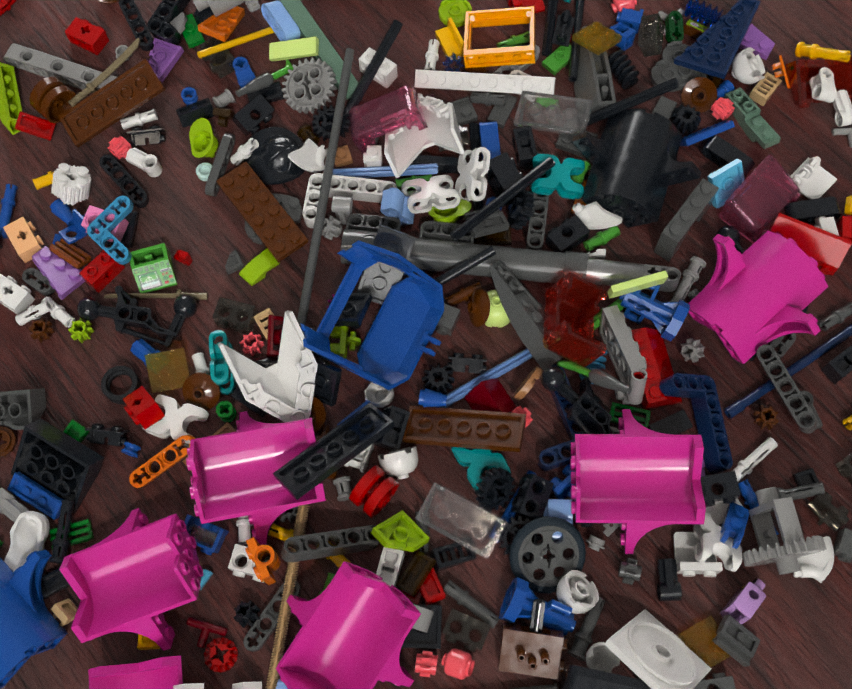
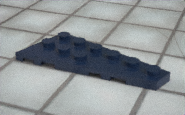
[674,0,761,79]

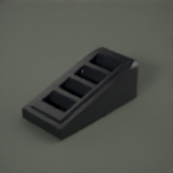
[430,539,477,572]

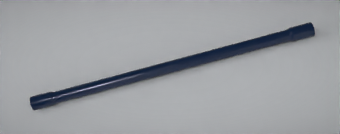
[724,324,852,419]

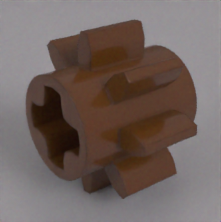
[28,318,55,343]
[753,405,779,430]

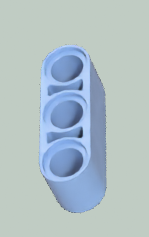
[261,0,300,41]

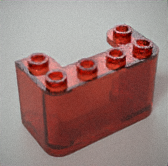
[543,272,606,367]

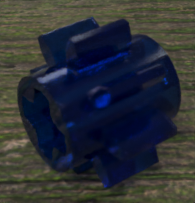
[442,52,464,72]

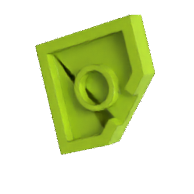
[371,510,430,552]

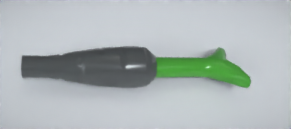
[236,60,294,97]
[557,359,632,395]

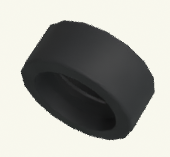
[101,366,141,404]

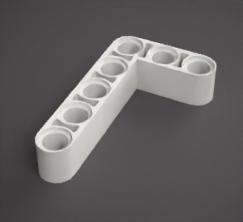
[303,173,397,228]

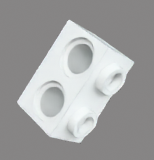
[359,47,398,88]
[228,544,273,583]
[376,547,405,587]

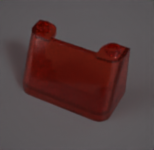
[785,56,852,108]

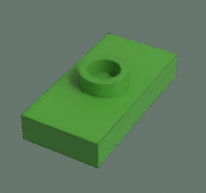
[542,44,572,76]

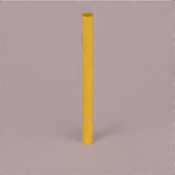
[197,27,274,58]

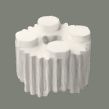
[51,163,91,206]

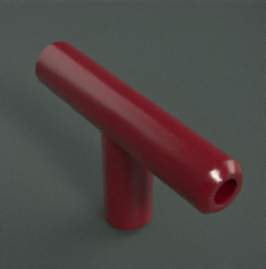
[186,617,228,648]

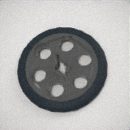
[509,517,586,593]

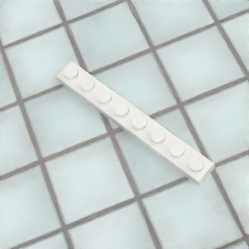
[414,69,556,96]

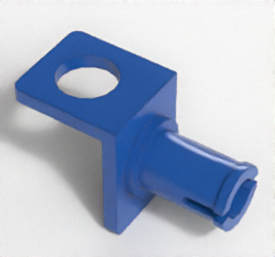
[59,209,87,244]

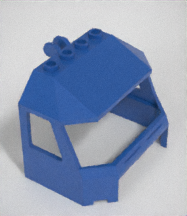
[301,240,444,390]

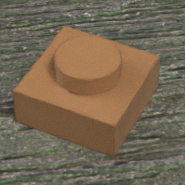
[334,145,353,168]

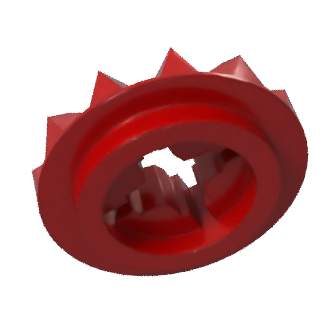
[204,637,238,672]

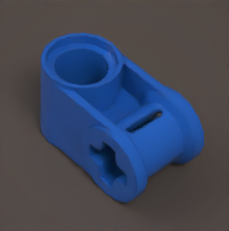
[232,57,256,88]

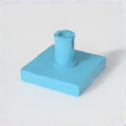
[707,159,746,209]

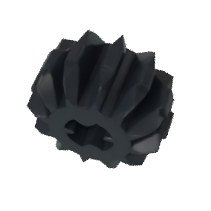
[670,103,701,135]
[422,363,455,395]

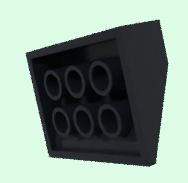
[11,418,104,514]

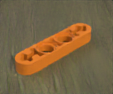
[129,435,196,488]

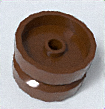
[29,76,77,123]

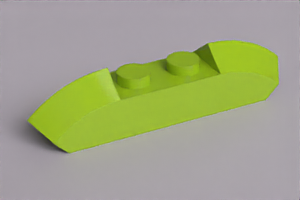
[0,62,22,135]

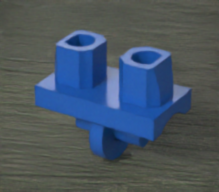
[550,464,574,499]

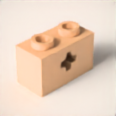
[3,217,44,263]

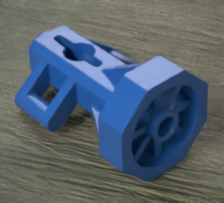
[619,285,690,342]
[499,577,576,636]

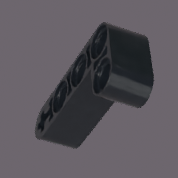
[147,0,190,46]

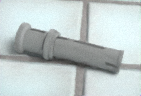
[670,256,706,302]

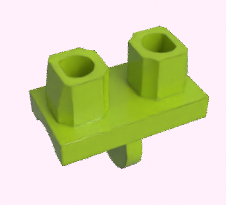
[330,326,361,359]

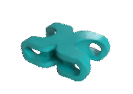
[531,154,585,199]
[209,330,236,395]
[451,447,511,491]

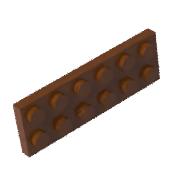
[59,59,166,148]
[216,162,309,263]
[402,406,526,452]

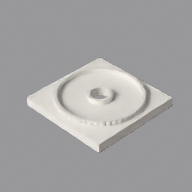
[604,609,711,689]

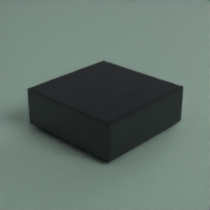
[792,468,819,487]

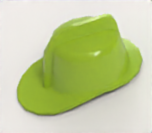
[189,118,219,158]
[428,199,472,223]

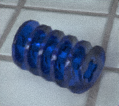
[684,0,724,27]

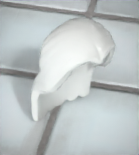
[4,511,50,572]

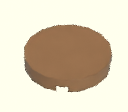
[513,366,542,401]

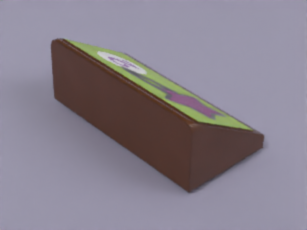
[683,18,709,39]

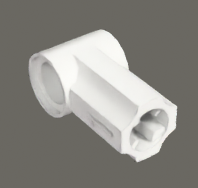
[832,89,852,127]
[125,147,162,177]

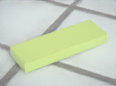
[269,37,319,62]
[607,270,668,299]

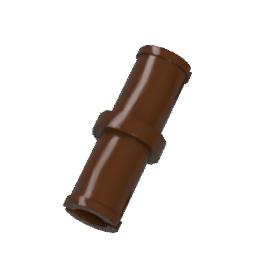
[445,281,483,307]

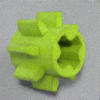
[68,318,95,343]

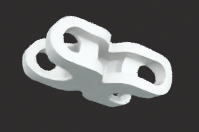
[455,147,490,201]
[401,175,461,214]
[142,394,209,448]
[693,512,742,572]

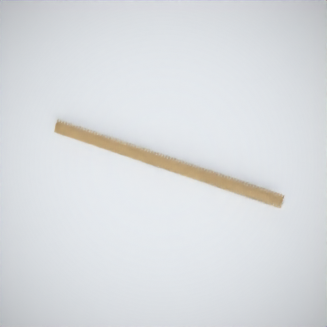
[266,504,310,689]

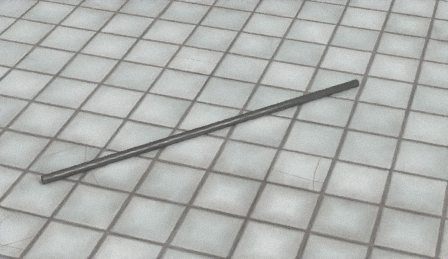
[297,48,354,334]

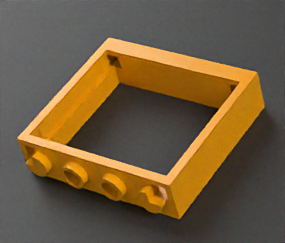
[463,6,536,68]

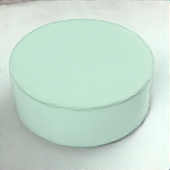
[196,162,212,181]

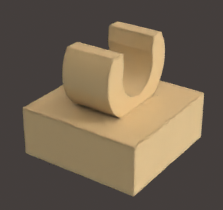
[51,598,78,626]

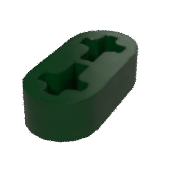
[665,11,684,43]

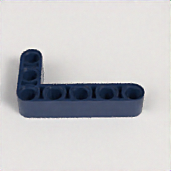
[538,365,584,471]
[659,373,733,474]

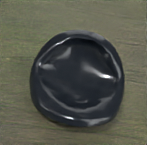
[244,127,305,185]

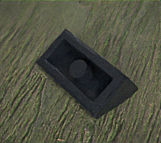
[176,98,214,127]

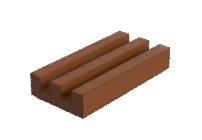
[49,238,91,269]

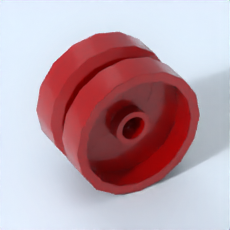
[349,465,399,518]

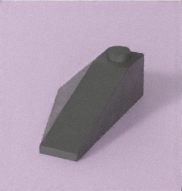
[0,388,46,430]

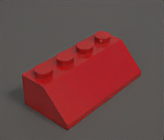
[768,213,852,276]
[632,327,682,410]

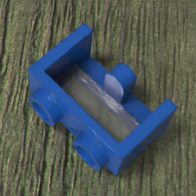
[184,514,229,556]

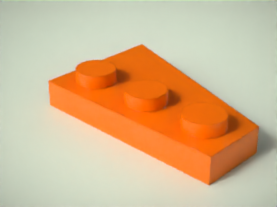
[198,6,245,42]

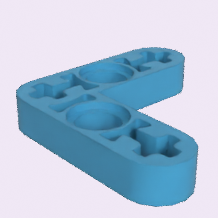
[87,195,134,265]

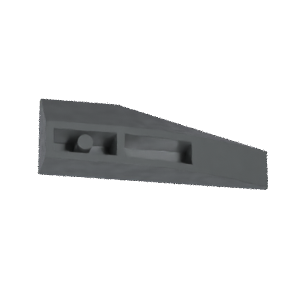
[574,25,616,118]
[489,261,576,371]

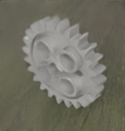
[281,57,337,114]

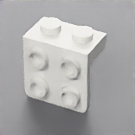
[673,532,723,577]

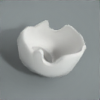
[364,382,394,408]
[586,642,620,673]

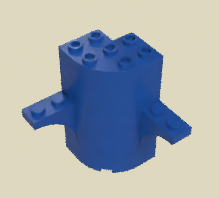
[0,550,68,688]

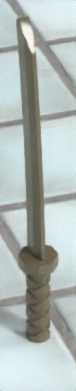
[68,38,140,107]
[104,289,208,300]

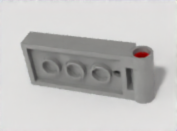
[599,305,648,405]

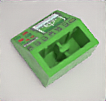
[130,243,178,293]

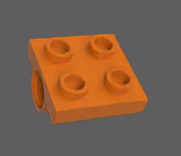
[245,537,281,585]

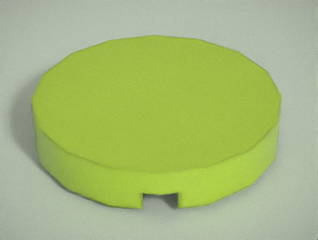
[438,0,472,27]

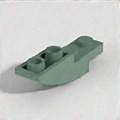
[725,87,781,149]

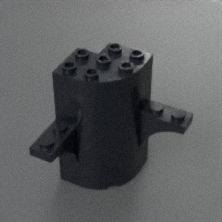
[572,109,702,228]

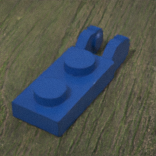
[720,502,749,549]

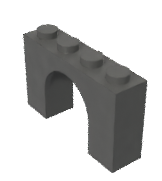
[654,178,719,262]

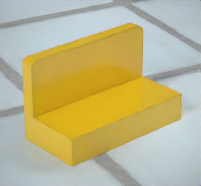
[435,17,464,61]

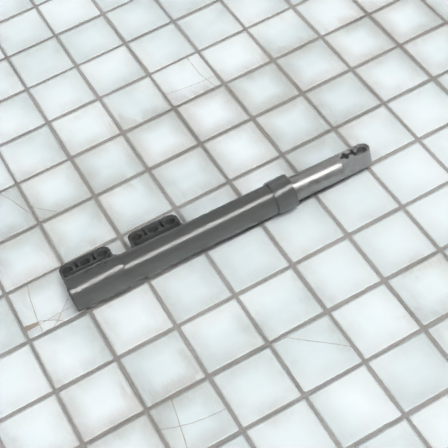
[341,214,681,292]

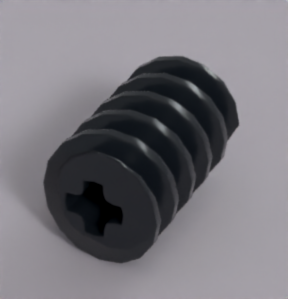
[608,49,639,89]

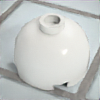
[731,47,765,84]
[378,446,418,480]
[556,570,599,614]

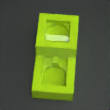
[239,249,280,286]

